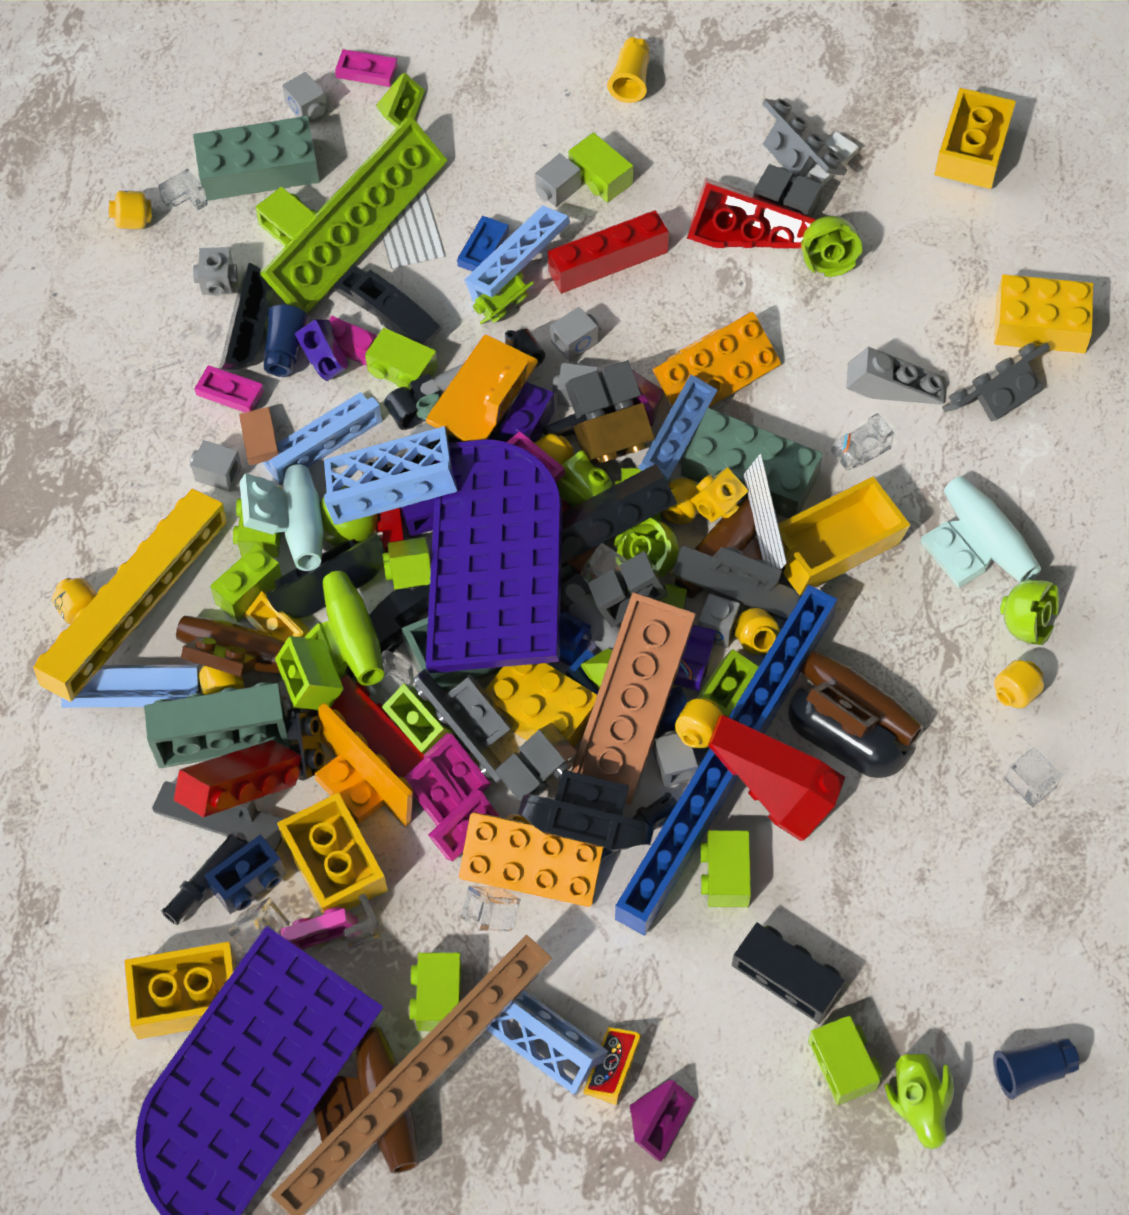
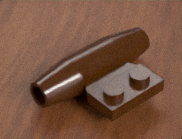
[674,497,786,598]
[176,616,285,677]
[800,650,924,747]
[314,1027,419,1174]

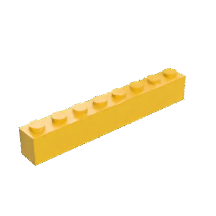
[33,488,227,702]

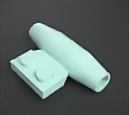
[240,464,324,571]
[921,476,1041,589]

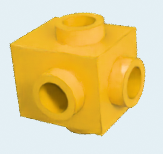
[690,467,748,523]

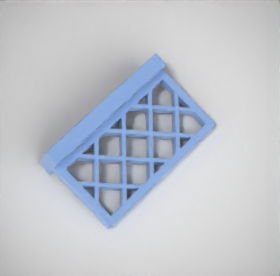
[324,426,458,525]

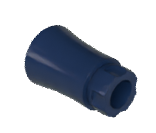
[264,305,310,377]
[993,1038,1080,1100]

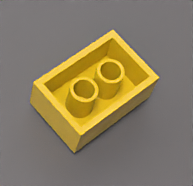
[934,87,1016,189]
[994,274,1093,354]
[484,663,597,748]
[277,792,388,915]
[124,941,237,1040]

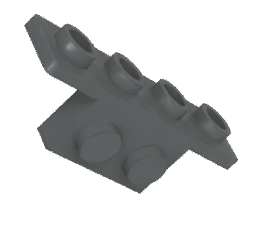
[762,98,848,178]
[942,342,1050,421]
[672,546,800,621]
[413,669,512,783]
[152,781,284,852]

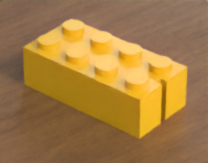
[778,476,910,596]

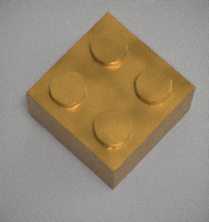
[573,403,654,465]

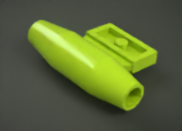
[304,571,384,686]

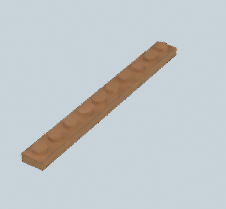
[271,934,552,1215]

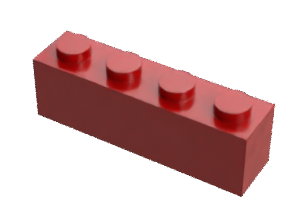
[548,210,669,294]
[330,674,424,778]
[174,740,301,817]

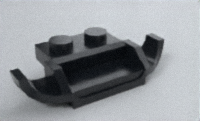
[518,770,654,851]

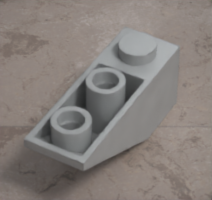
[846,346,945,405]

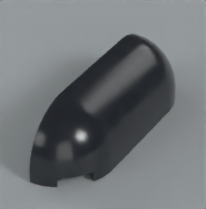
[220,263,272,370]
[266,533,384,618]
[788,687,909,778]

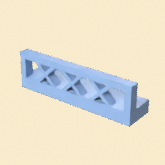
[464,205,570,302]
[262,392,382,485]
[61,664,200,708]
[481,979,608,1095]

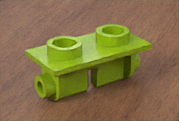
[473,271,534,324]

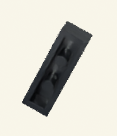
[732,922,845,1024]

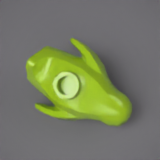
[556,450,613,507]
[885,1054,955,1149]

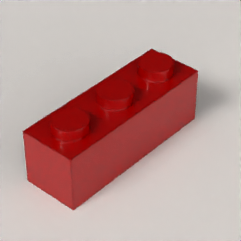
[377,507,404,553]

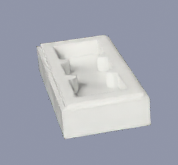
[805,132,859,187]

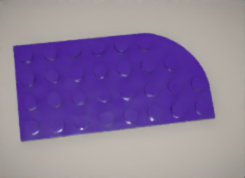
[426,440,563,673]
[135,926,384,1215]

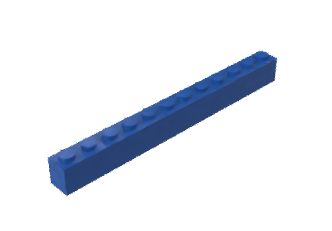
[615,585,838,936]

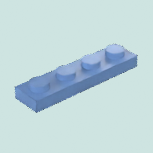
[638,374,717,481]

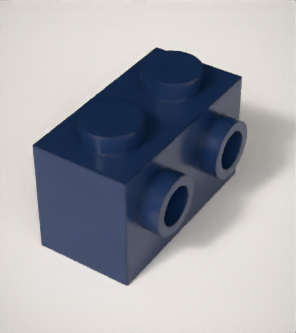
[205,834,286,915]

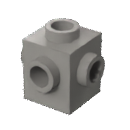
[193,247,238,296]

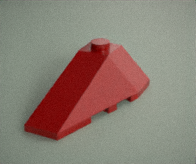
[687,177,817,249]
[708,715,845,841]

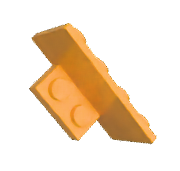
[653,312,781,408]
[426,334,538,442]
[315,703,413,827]
[459,812,603,907]

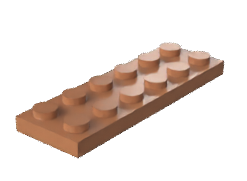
[571,592,697,805]

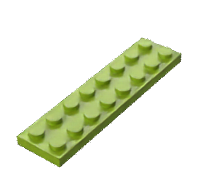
[260,116,448,314]

